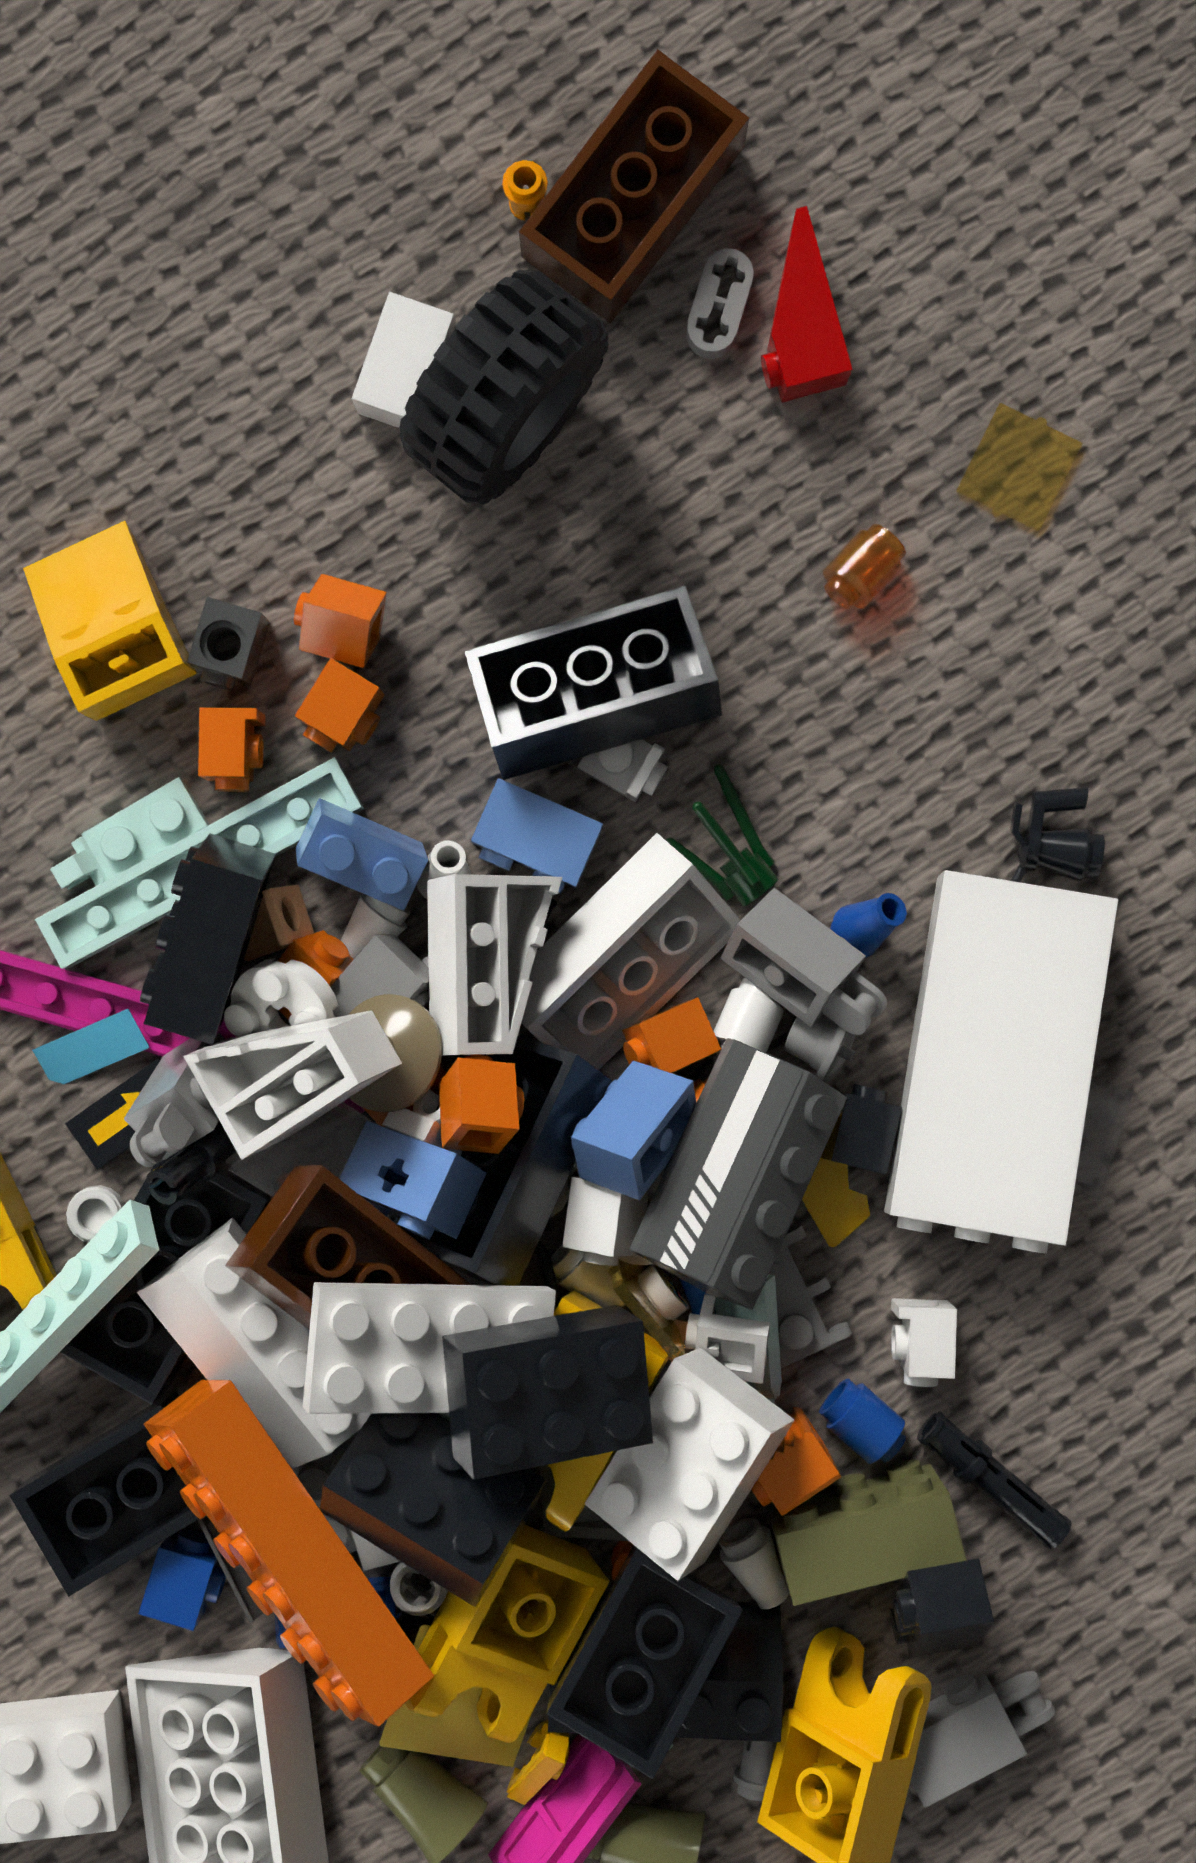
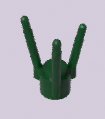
[666,764,779,907]

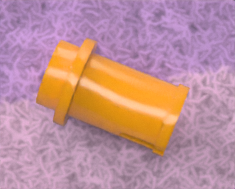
[502,160,548,221]

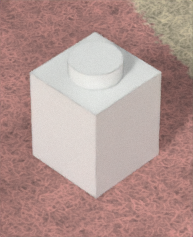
[562,1177,650,1266]

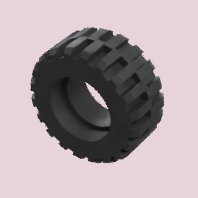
[399,270,609,505]

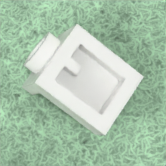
[577,739,668,802]
[685,1294,770,1384]

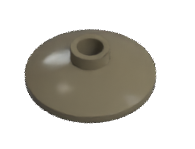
[348,994,442,1112]

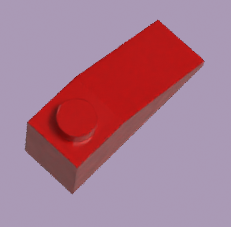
[761,206,853,403]

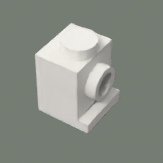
[891,1298,957,1387]

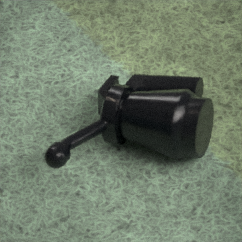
[1010,787,1105,882]

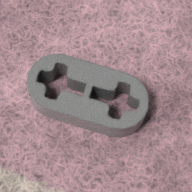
[686,248,754,359]

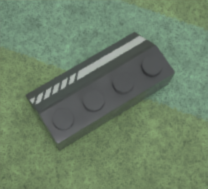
[629,1038,847,1310]

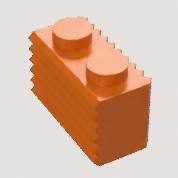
[751,1406,842,1516]

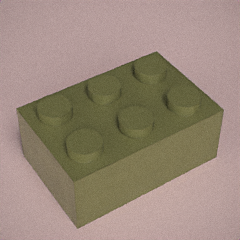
[766,1459,967,1606]

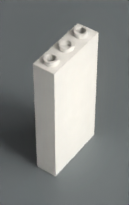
[884,870,1118,1254]

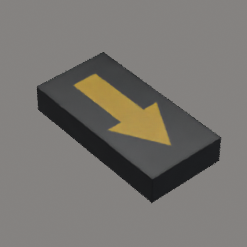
[65,1058,162,1170]

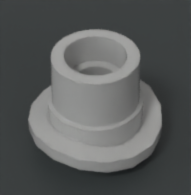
[784,1015,855,1084]

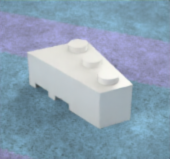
[427,874,562,1055]
[183,1010,402,1160]

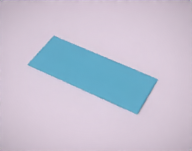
[32,1009,150,1084]

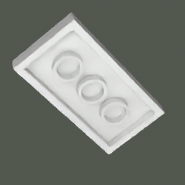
[303,1282,556,1414]

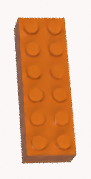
[144,1380,434,1727]

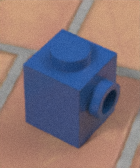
[138,1529,226,1631]

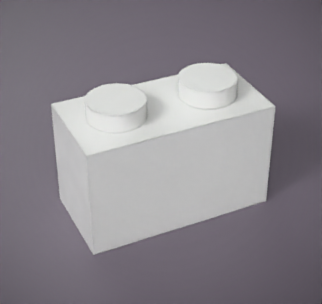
[351,292,456,428]

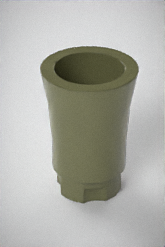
[359,1745,488,1863]
[587,1802,705,1863]

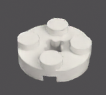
[224,958,339,1036]

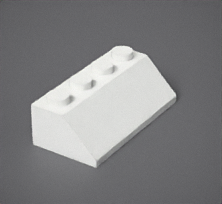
[521,833,740,1070]
[137,1217,371,1469]

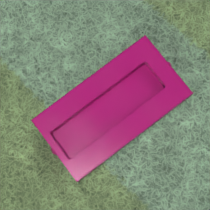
[488,1734,642,1863]

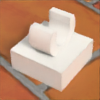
[382,1089,462,1155]

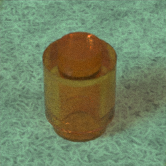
[823,524,906,609]

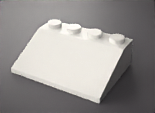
[125,1648,329,1863]

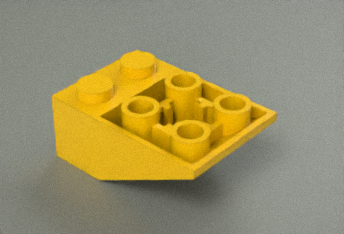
[23,521,198,721]

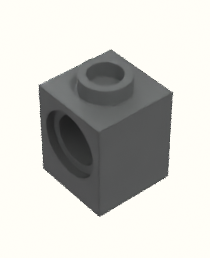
[187,597,270,691]

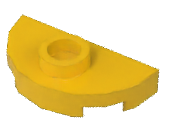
[506,1719,570,1805]

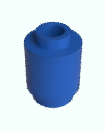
[819,1378,906,1464]

